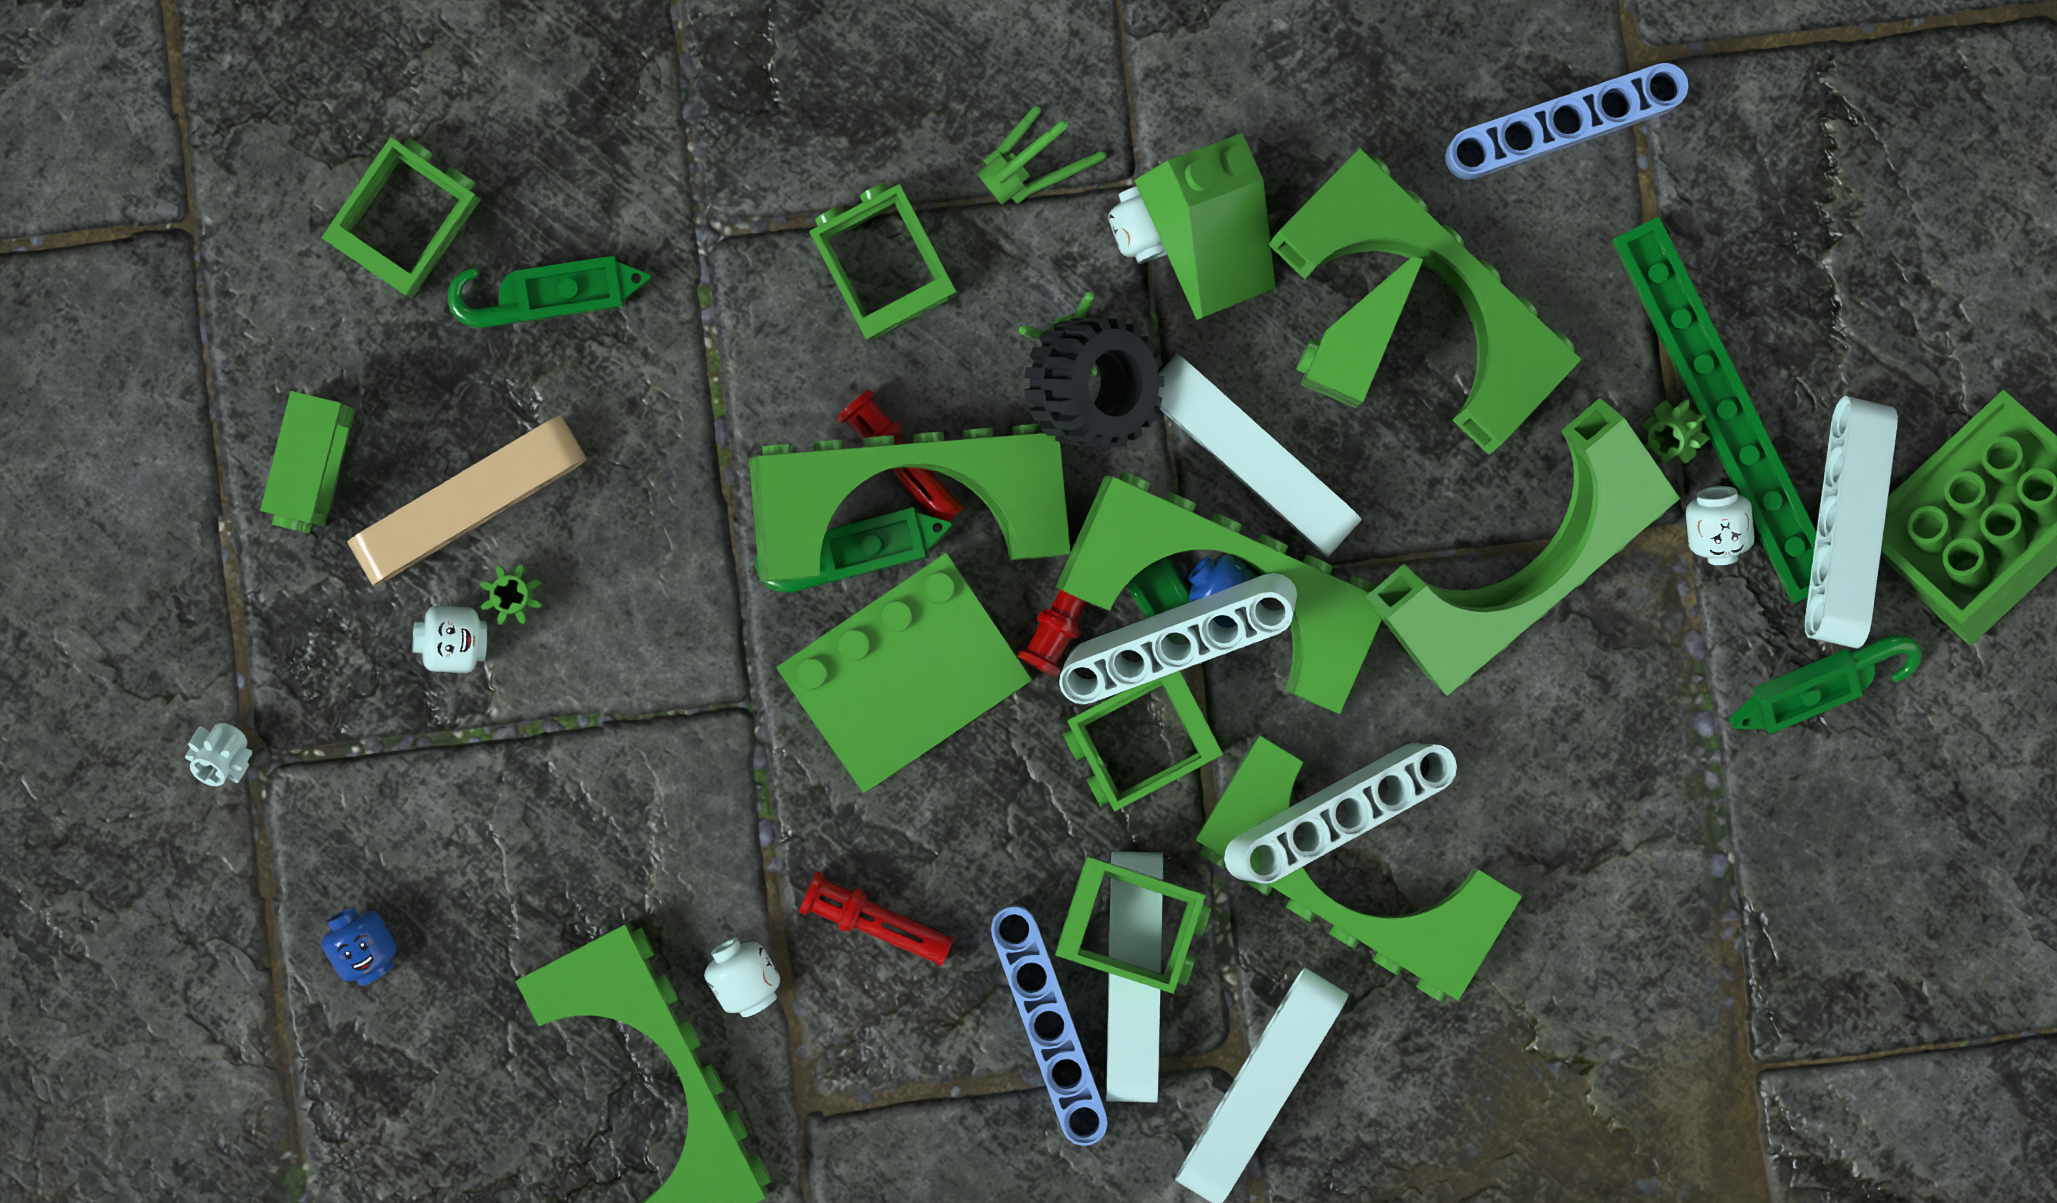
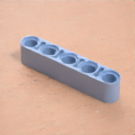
[1445,63,1688,180]
[991,904,1107,1146]

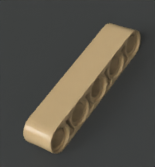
[347,415,587,586]

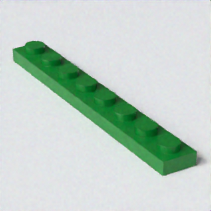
[1611,216,1817,604]

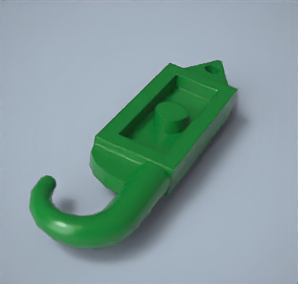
[447,256,652,328]
[755,507,954,593]
[1729,635,1922,735]

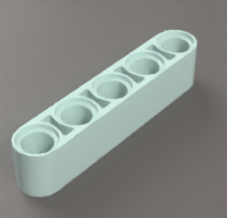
[1158,354,1362,558]
[1805,396,1898,649]
[1059,573,1297,704]
[1224,743,1457,884]
[1106,851,1163,1103]
[1175,967,1349,1203]

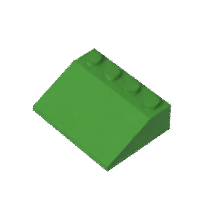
[1880,390,2057,646]
[776,553,1032,793]

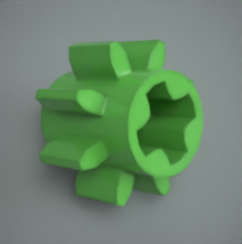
[1642,399,1709,464]
[480,565,543,625]

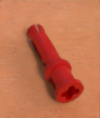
[835,389,965,529]
[1017,590,1087,677]
[799,870,954,966]

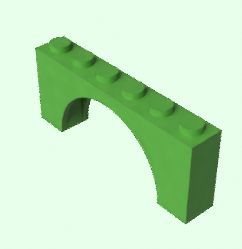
[1268,148,1582,455]
[1365,398,1680,696]
[749,424,1070,582]
[1055,471,1382,714]
[1194,735,1522,1003]
[515,922,771,1203]

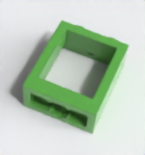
[321,137,481,299]
[809,182,957,343]
[260,391,356,534]
[1062,671,1223,812]
[1055,855,1211,994]

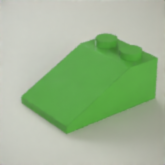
[1134,133,1276,320]
[1296,256,1423,408]

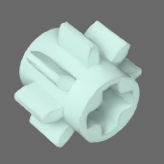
[185,723,252,786]

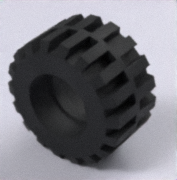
[1024,318,1164,447]

